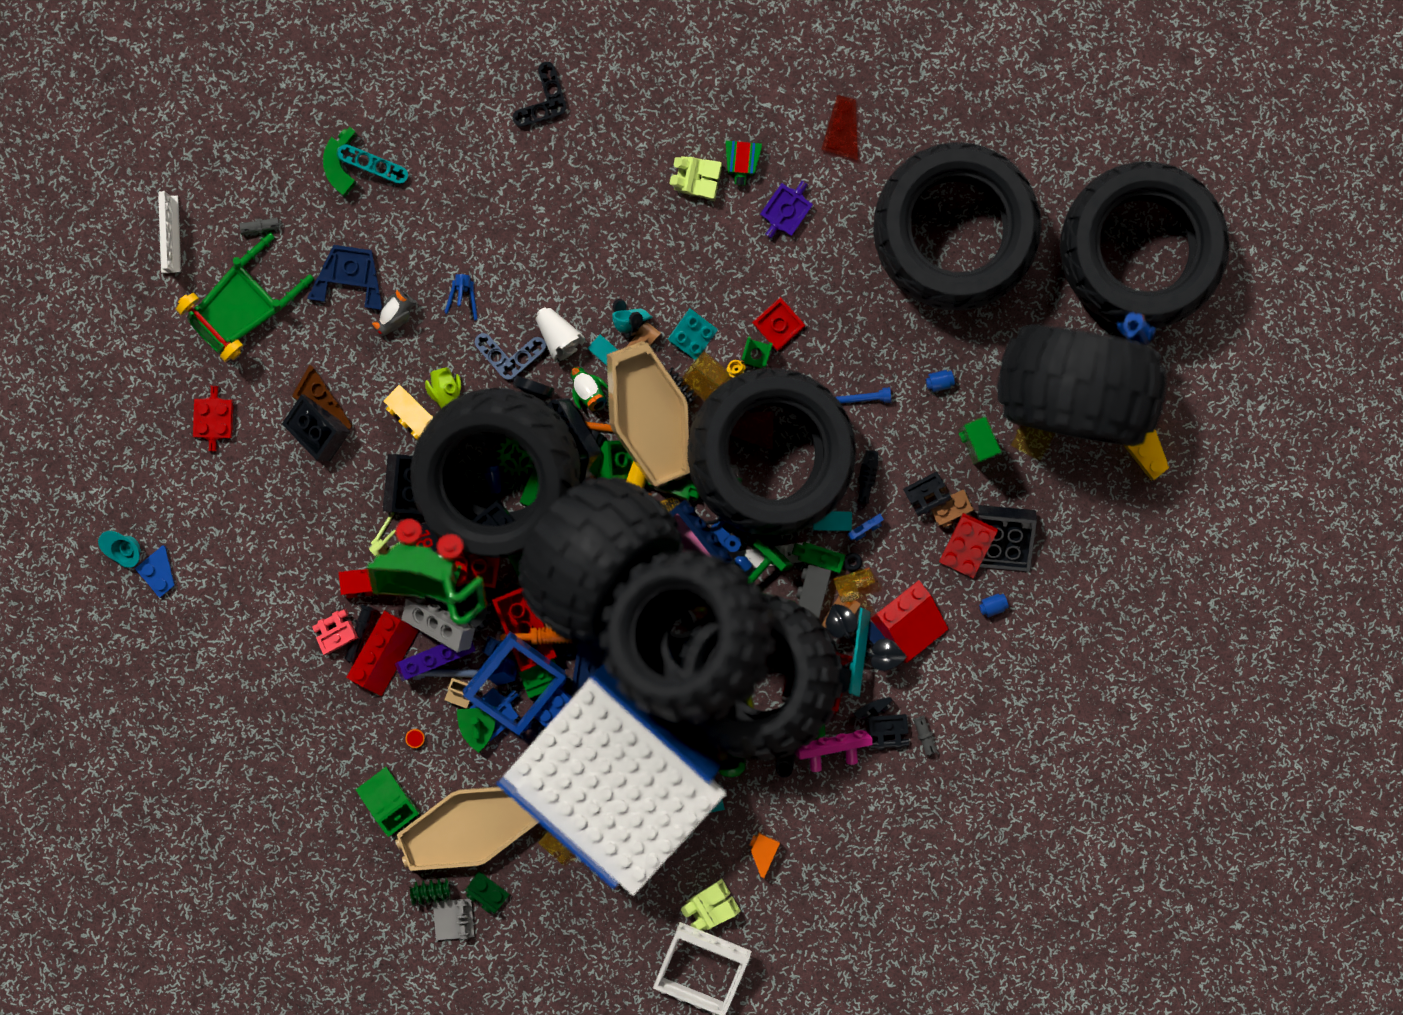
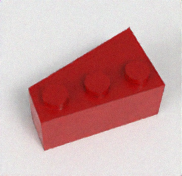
[338,569,377,598]

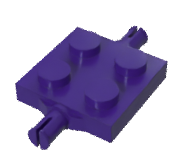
[760,181,813,239]

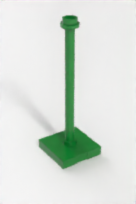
[749,539,794,583]

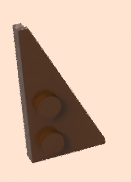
[291,365,353,430]

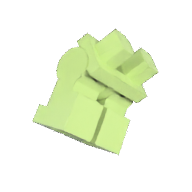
[670,156,722,201]
[681,879,741,931]

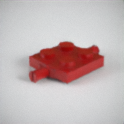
[193,386,233,451]

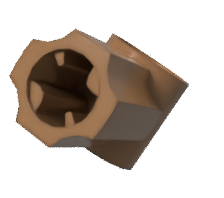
[626,321,661,347]

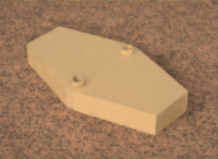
[607,341,690,487]
[395,786,539,871]

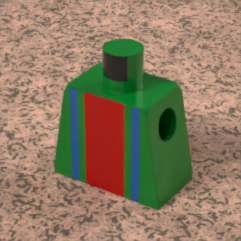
[725,140,762,186]

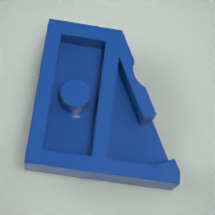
[847,514,884,541]
[135,545,175,598]

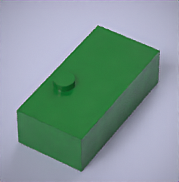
[958,416,1001,464]

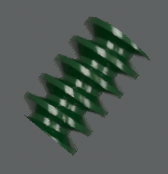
[410,878,451,906]

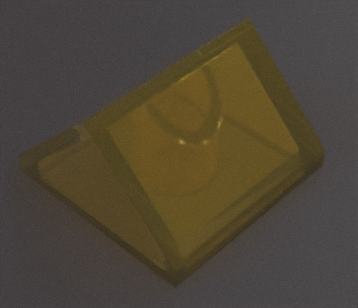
[682,352,732,401]

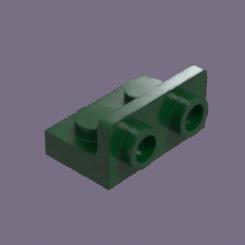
[464,871,510,914]

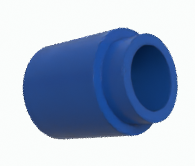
[925,370,955,392]
[979,594,1009,618]

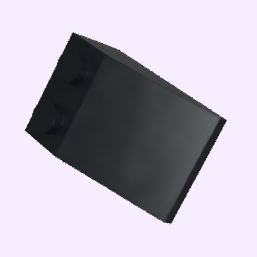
[282,394,351,461]

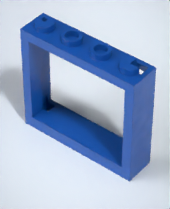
[463,632,566,735]

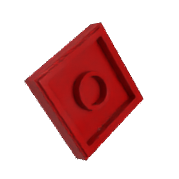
[752,297,806,351]

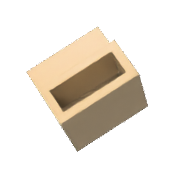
[445,677,470,708]

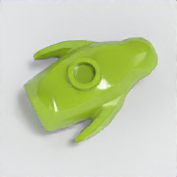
[425,367,461,408]

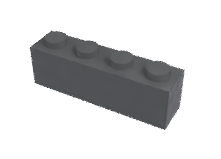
[796,565,831,618]

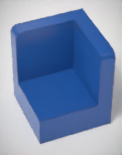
[488,656,518,685]

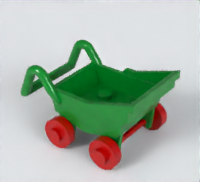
[367,519,487,625]

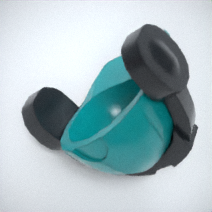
[612,299,653,338]

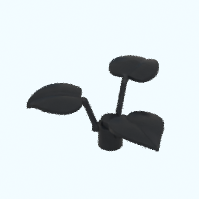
[826,604,907,693]

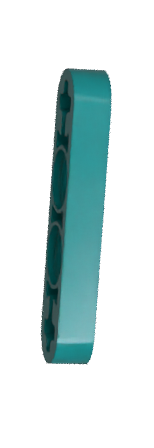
[336,144,408,184]

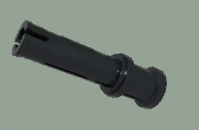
[344,604,377,663]

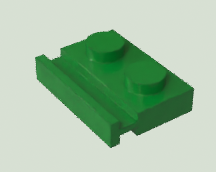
[519,658,557,698]

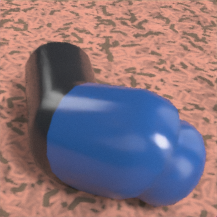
[735,556,754,576]

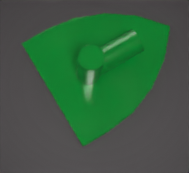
[457,707,496,753]

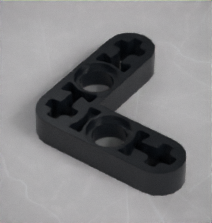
[513,62,567,127]

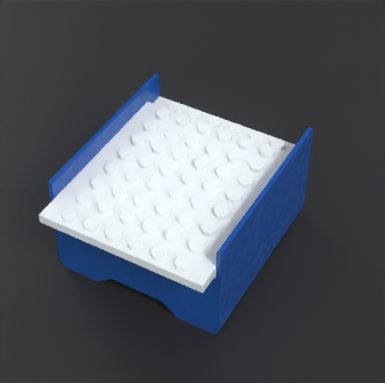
[496,663,726,895]

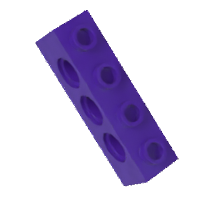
[395,642,476,681]

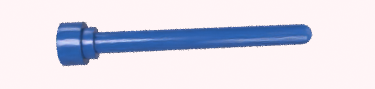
[836,387,891,404]

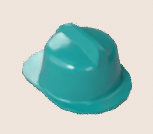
[98,531,141,568]

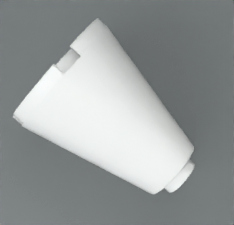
[536,307,585,362]

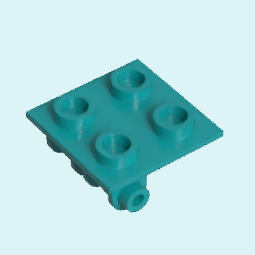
[668,308,718,360]

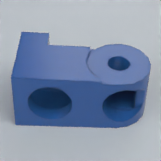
[709,521,741,552]

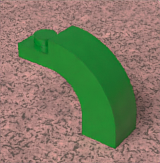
[323,127,357,197]

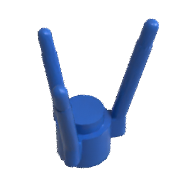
[445,274,478,321]

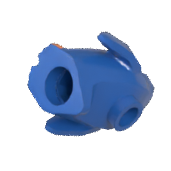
[1118,313,1156,345]

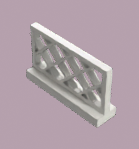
[158,191,181,273]

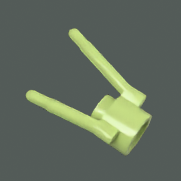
[369,512,398,556]

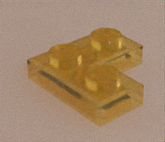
[833,567,875,603]

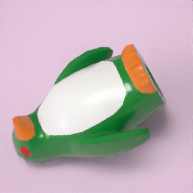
[570,367,608,411]

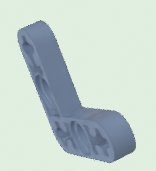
[475,333,546,380]

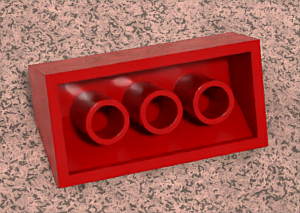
[492,588,557,672]
[346,610,419,696]

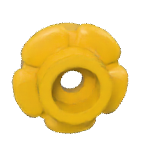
[727,360,746,378]

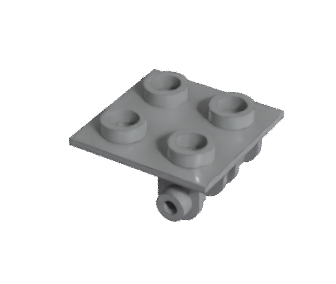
[433,899,474,940]

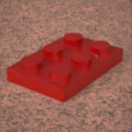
[939,513,998,578]

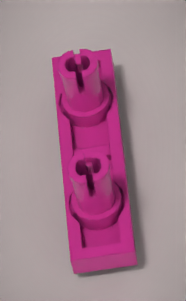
[795,730,873,772]

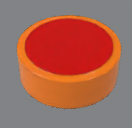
[405,729,425,748]

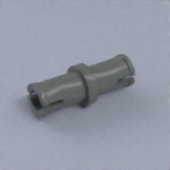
[239,217,280,235]
[913,715,937,755]

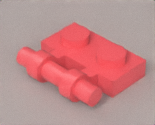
[312,609,358,655]

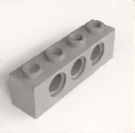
[401,596,475,652]

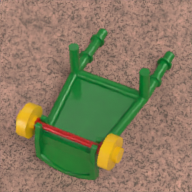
[175,233,314,362]

